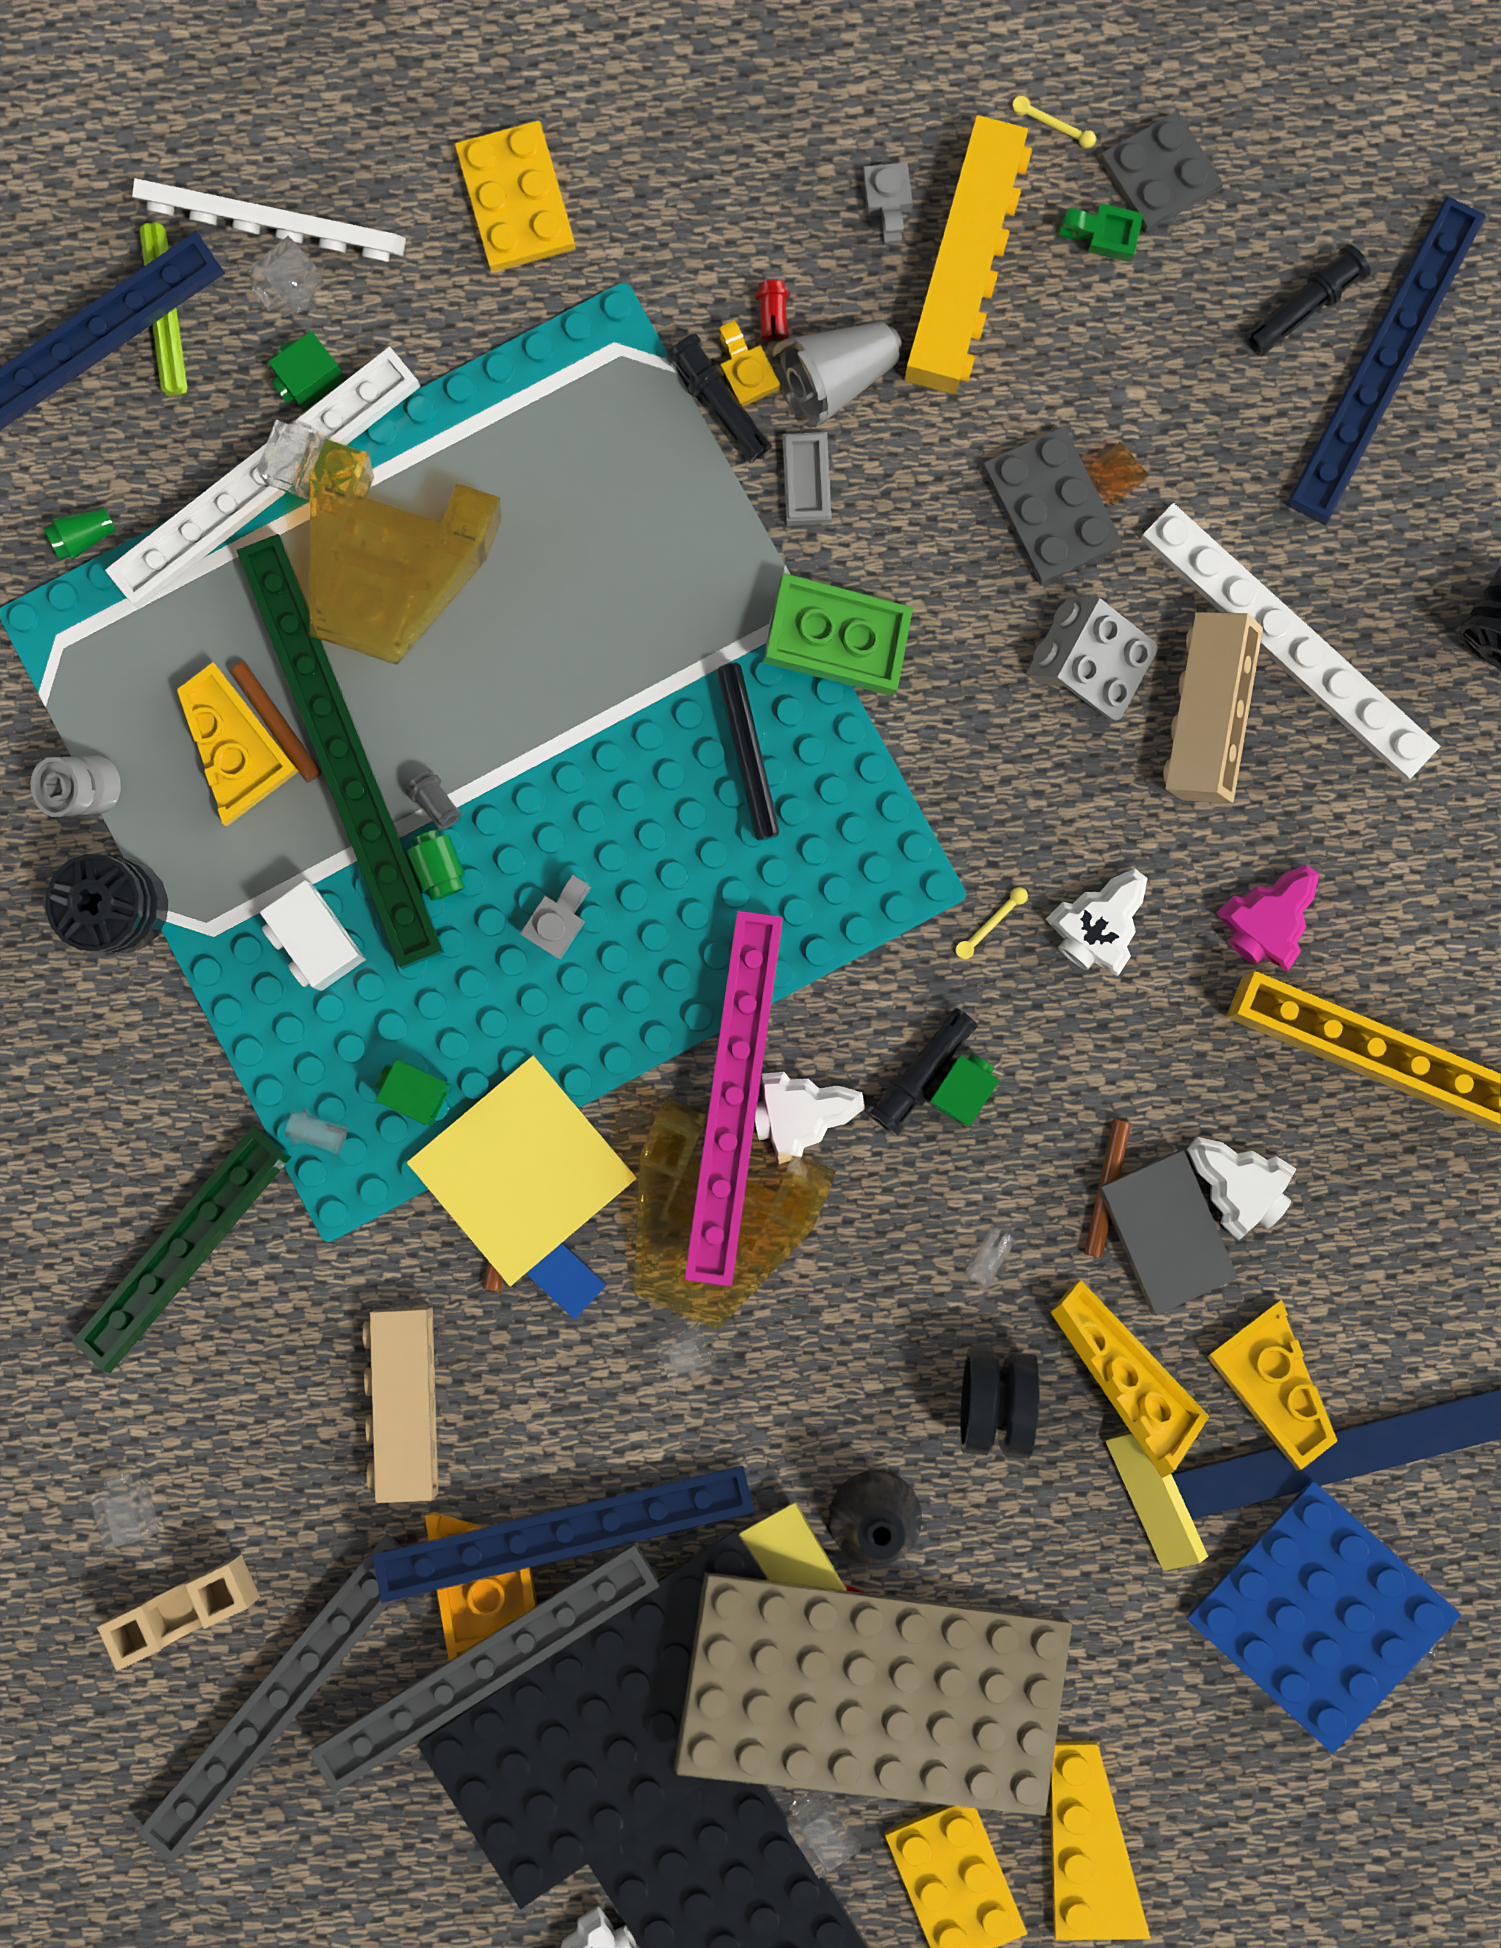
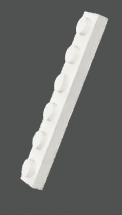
[132,178,406,262]

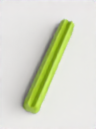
[139,222,188,397]

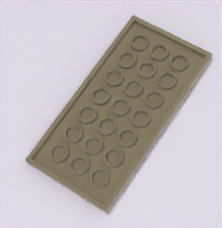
[674,1572,1072,1816]

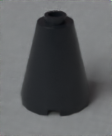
[829,1470,922,1565]

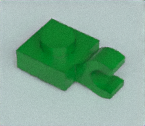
[1059,203,1143,262]

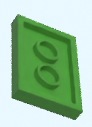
[762,573,913,696]

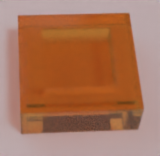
[1086,442,1149,507]

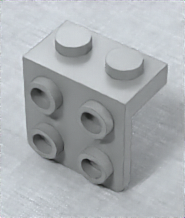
[1026,597,1157,720]

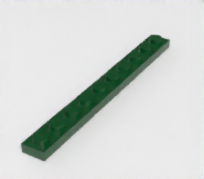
[236,534,445,969]

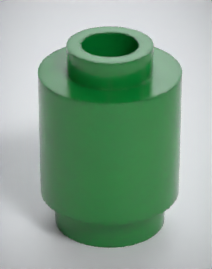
[406,830,466,901]

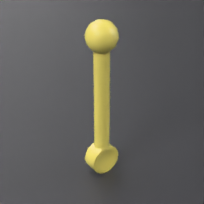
[1012,96,1096,149]
[955,887,1028,960]

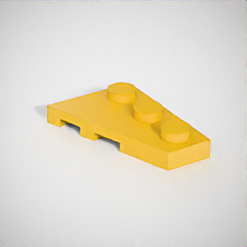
[177,662,299,827]
[1207,1299,1337,1471]

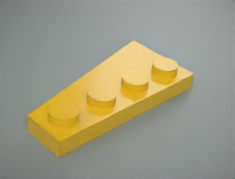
[1050,1280,1210,1478]
[1050,1740,1151,1941]

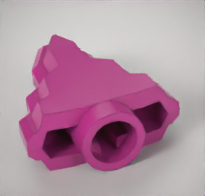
[1216,864,1319,971]

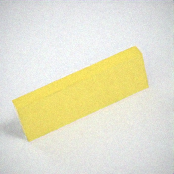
[1105,1430,1208,1571]

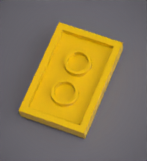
[455,120,576,273]
[884,1805,1027,1948]

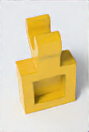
[718,320,780,407]

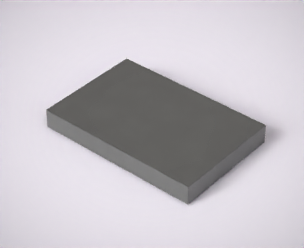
[1097,1150,1238,1316]

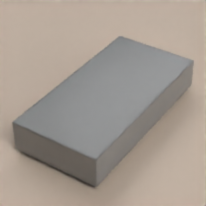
[782,432,832,525]

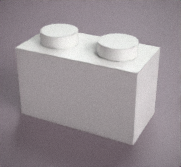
[260,880,367,991]

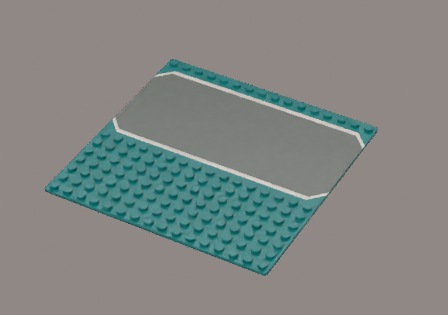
[0,283,966,1242]

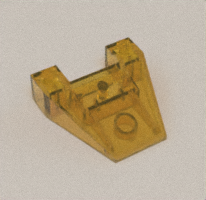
[310,439,501,665]
[634,1098,836,1330]

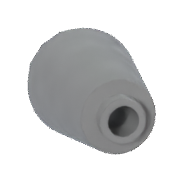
[773,322,902,427]

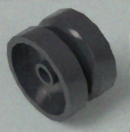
[960,1349,1040,1459]

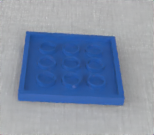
[1187,1479,1462,1754]

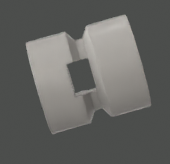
[30,755,121,817]

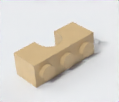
[97,1555,260,1672]

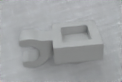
[863,162,913,244]
[520,875,591,960]

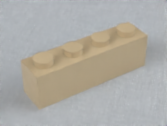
[1164,612,1263,803]
[363,1307,438,1503]

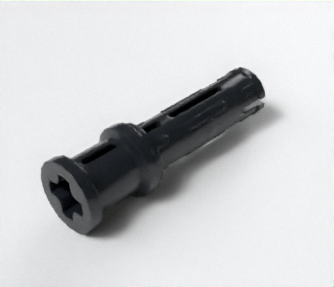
[1245,244,1371,357]
[665,334,772,463]
[865,1008,978,1137]

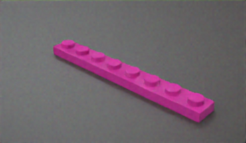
[685,911,783,1287]

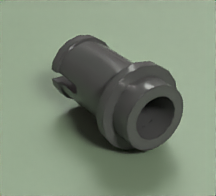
[407,771,462,831]

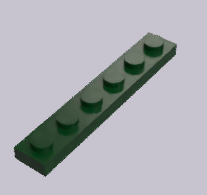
[72,1126,291,1373]

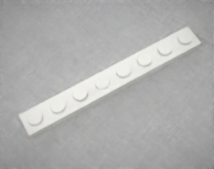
[105,346,420,609]
[1141,503,1441,781]

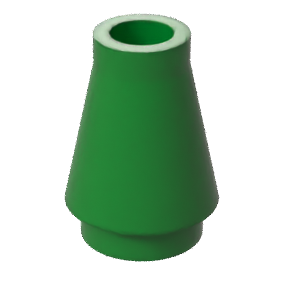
[43,507,116,561]

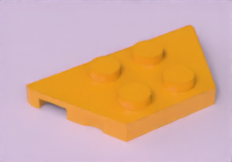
[425,1512,537,1661]

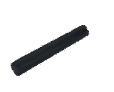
[717,663,779,840]

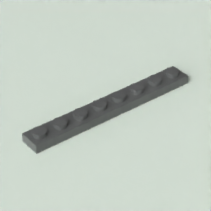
[136,1534,403,1865]
[309,1542,660,1794]

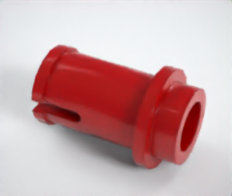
[755,280,790,341]

